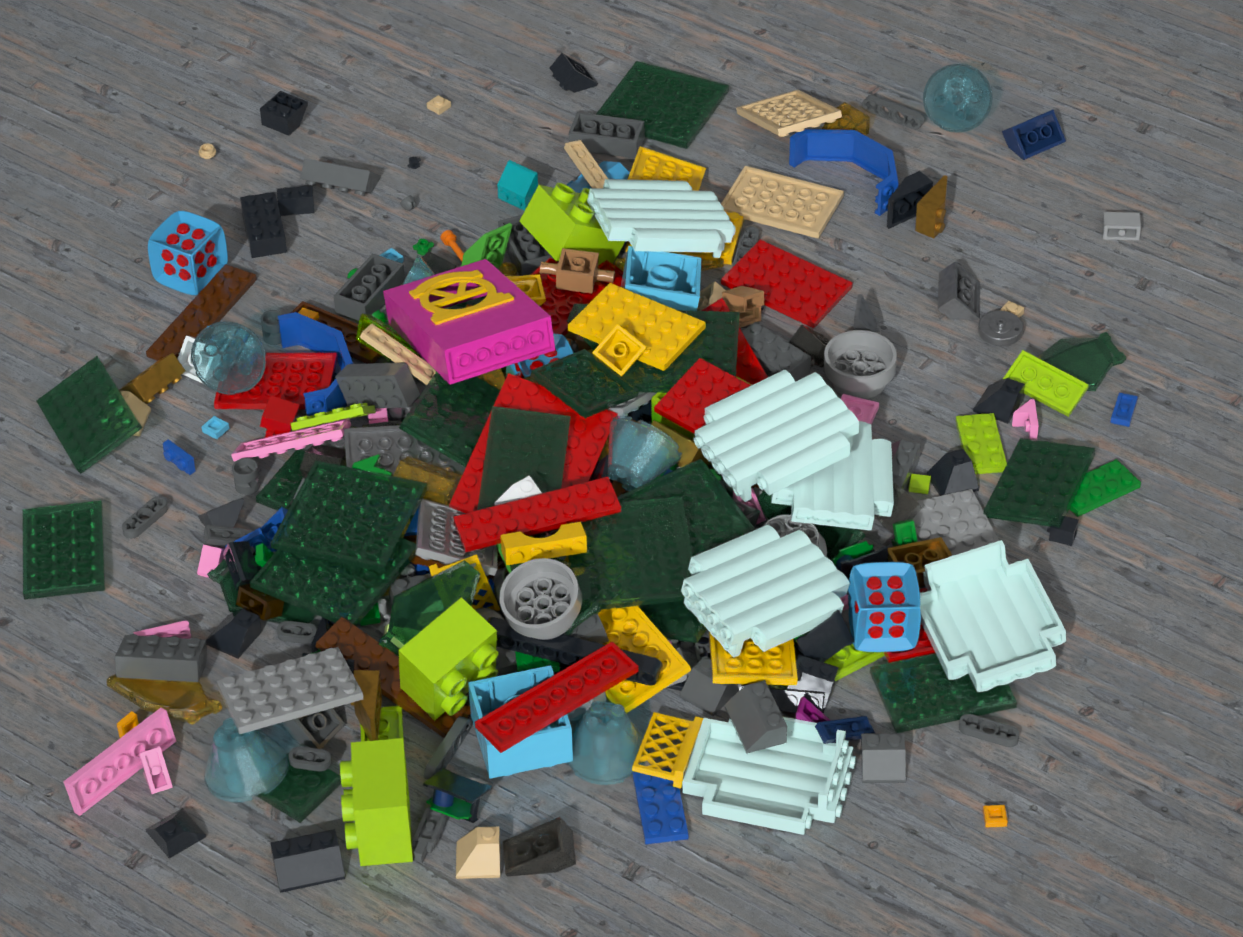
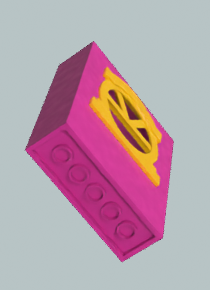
[383,259,555,385]

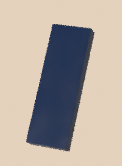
[815,716,875,744]

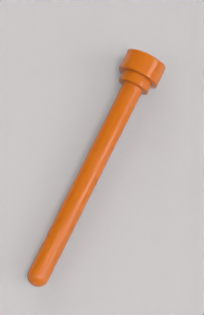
[440,230,464,262]

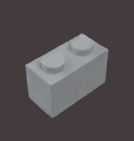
[1102,212,1141,240]

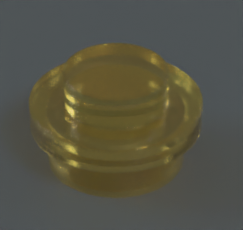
[499,262,517,277]

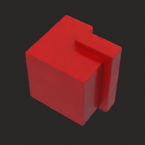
[260,396,300,437]

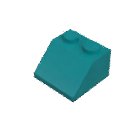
[497,160,538,211]

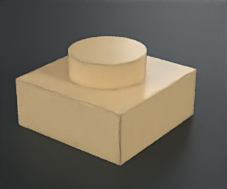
[427,95,451,115]
[999,301,1024,318]

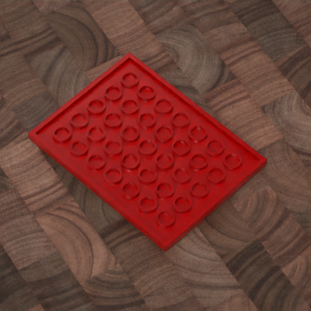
[449,373,618,538]

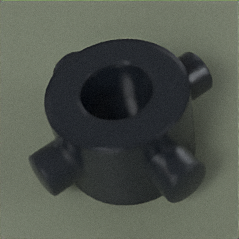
[407,157,421,169]

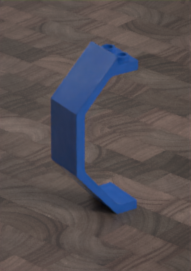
[789,129,899,216]
[277,312,353,416]

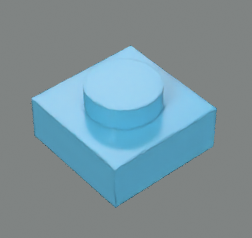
[379,248,404,263]
[202,416,229,439]

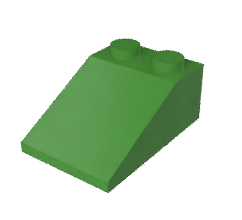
[461,223,512,269]

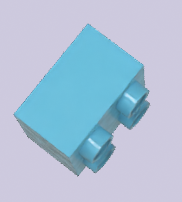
[621,246,701,317]
[468,665,573,779]

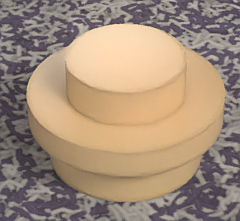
[199,143,216,159]

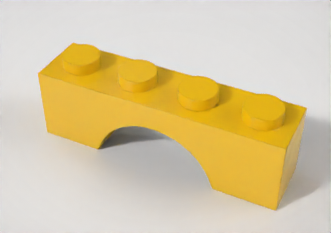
[500,522,587,566]

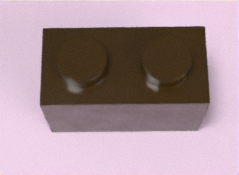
[236,582,285,621]

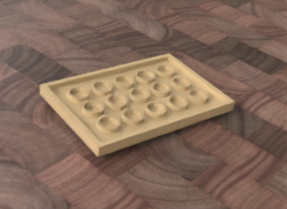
[736,90,842,137]
[721,166,844,239]

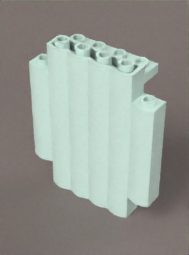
[587,179,736,258]
[694,370,859,502]
[771,421,894,530]
[681,525,850,658]
[920,540,1066,692]
[682,717,856,835]

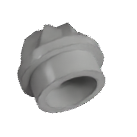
[396,561,416,579]

